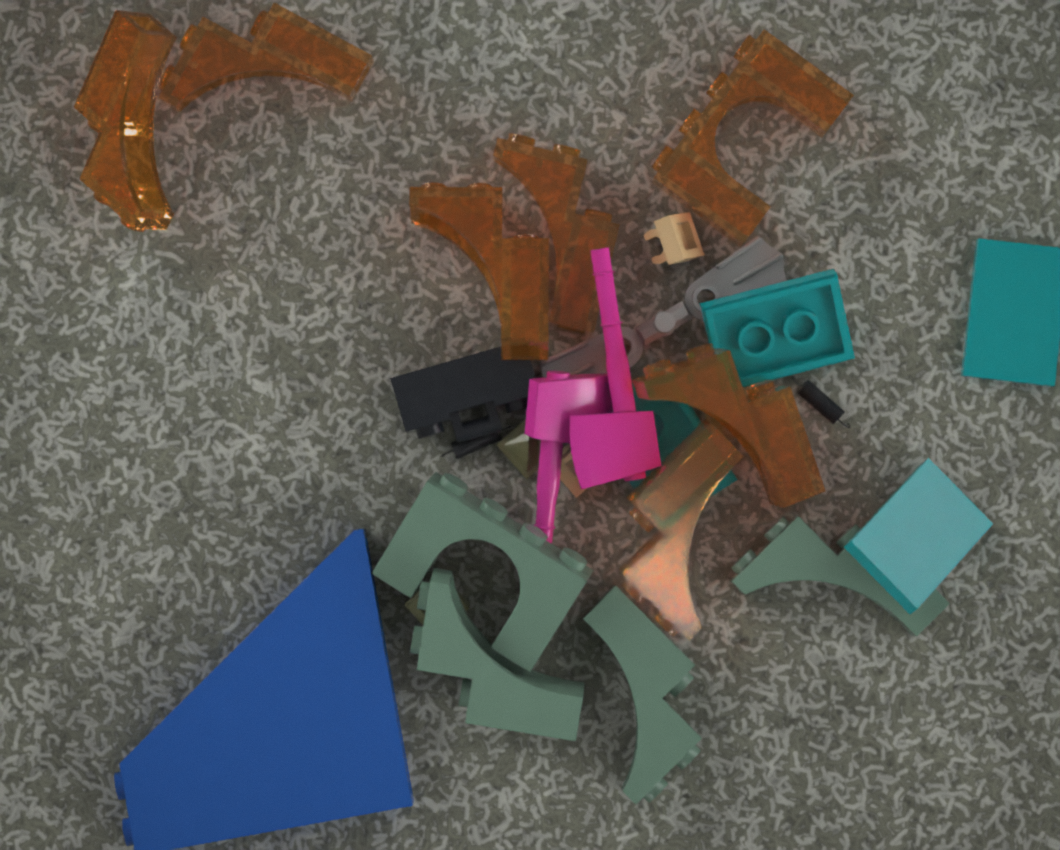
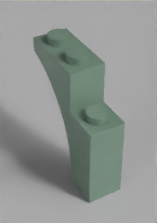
[729,516,950,636]
[410,568,585,741]
[582,585,702,804]

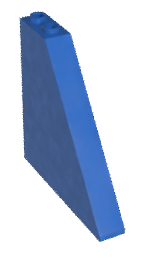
[114,529,414,850]

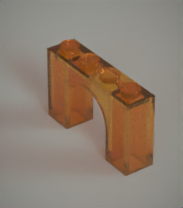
[651,29,854,248]

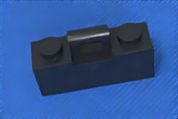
[390,339,536,443]

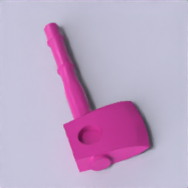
[569,247,661,489]
[525,371,613,544]

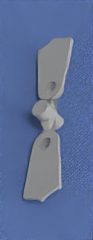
[540,236,787,377]

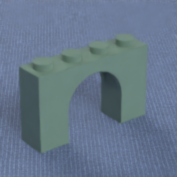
[371,472,594,673]

